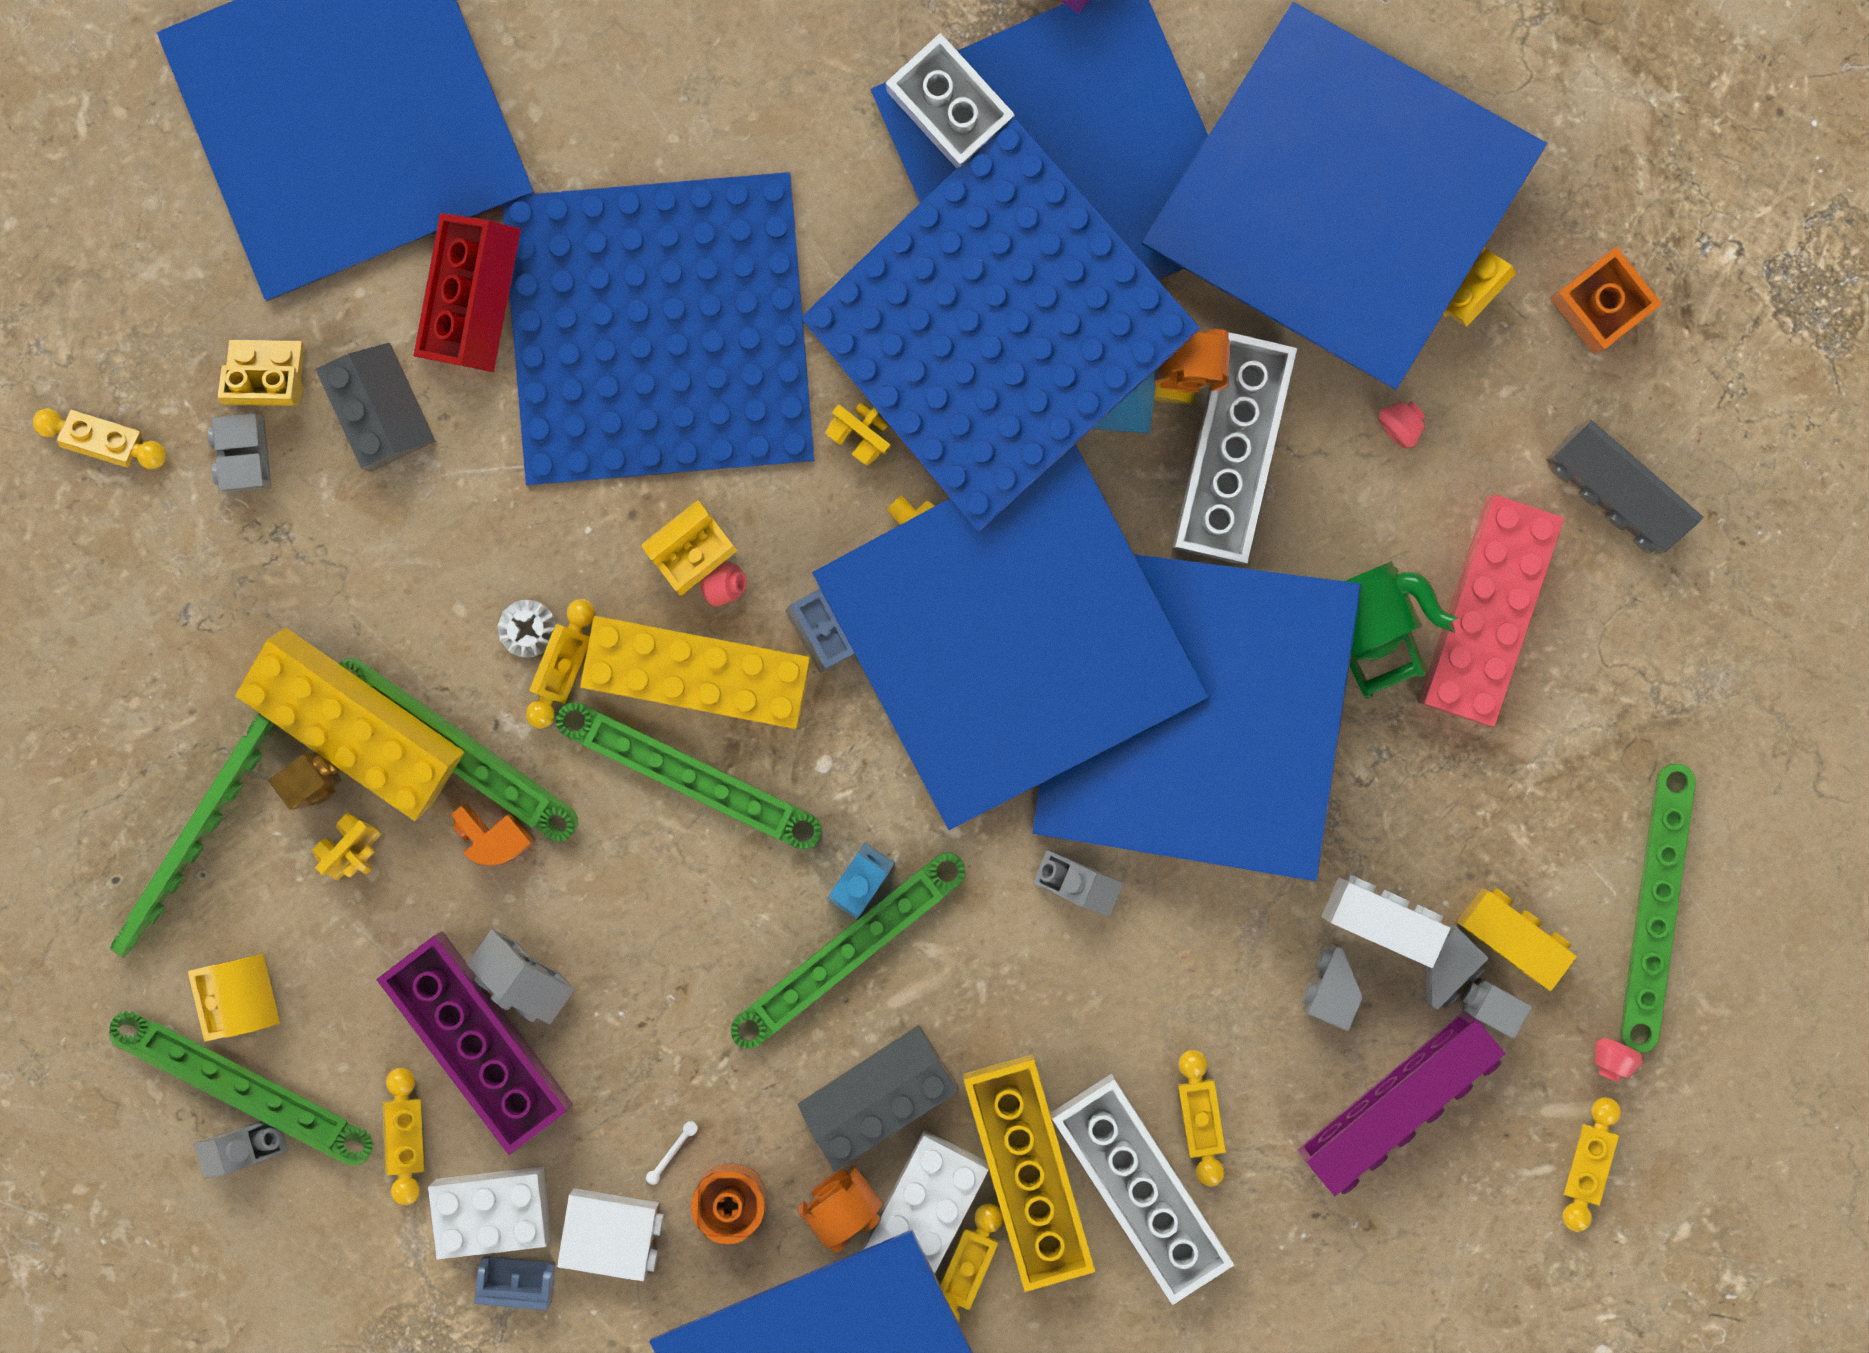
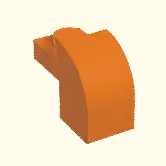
[450,804,536,866]

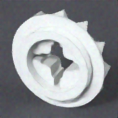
[497,600,556,658]

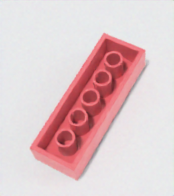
[1418,494,1565,727]

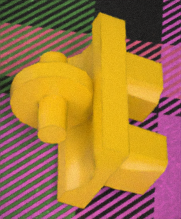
[825,402,891,467]
[312,813,383,881]

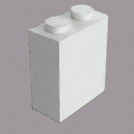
[557,1188,664,1282]

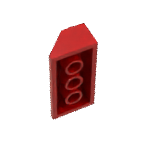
[413,213,521,373]

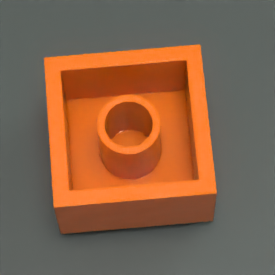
[1550,246,1662,355]

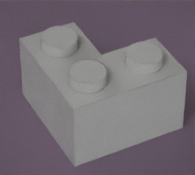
[466,929,575,1024]

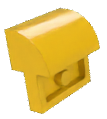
[1442,247,1516,327]
[218,340,305,406]
[641,499,738,596]
[188,953,280,1042]

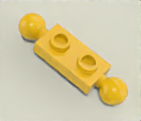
[32,408,166,470]
[526,599,596,729]
[1177,1050,1226,1187]
[382,1068,424,1206]
[1562,1097,1621,1232]
[940,1203,1003,1323]

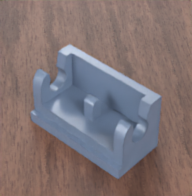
[785,589,855,673]
[474,1256,556,1310]

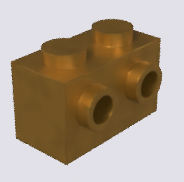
[268,752,341,810]

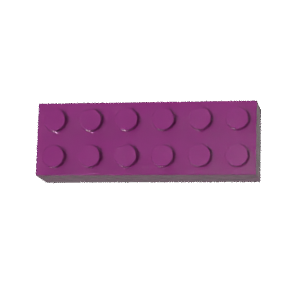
[376,931,573,1155]
[1297,1011,1506,1197]

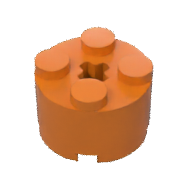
[1154,329,1230,392]
[691,1163,767,1244]
[797,1166,882,1253]

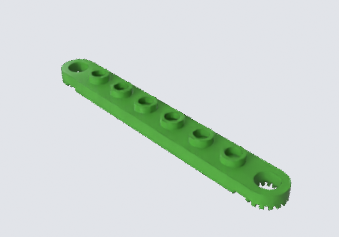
[338,658,578,842]
[556,702,822,849]
[110,713,276,958]
[1620,764,1696,1053]
[730,852,965,1049]
[109,1011,373,1166]

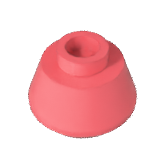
[1378,401,1426,448]
[700,560,747,607]
[1594,1037,1643,1083]

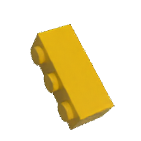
[1456,888,1577,991]

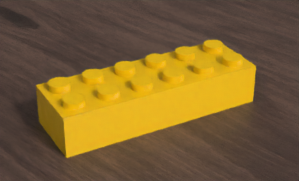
[580,616,812,729]
[235,627,465,821]
[963,1054,1095,1292]

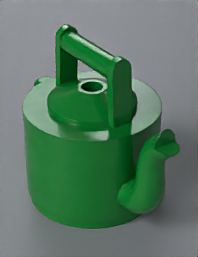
[1345,561,1459,699]

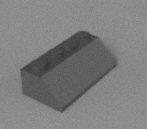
[1546,420,1704,554]
[798,1025,958,1171]

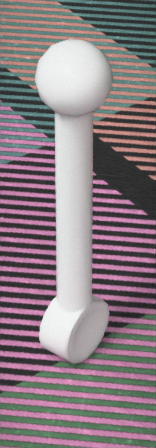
[646,1121,698,1185]

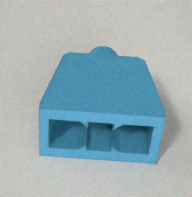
[826,842,895,919]

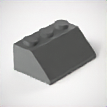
[315,343,436,472]

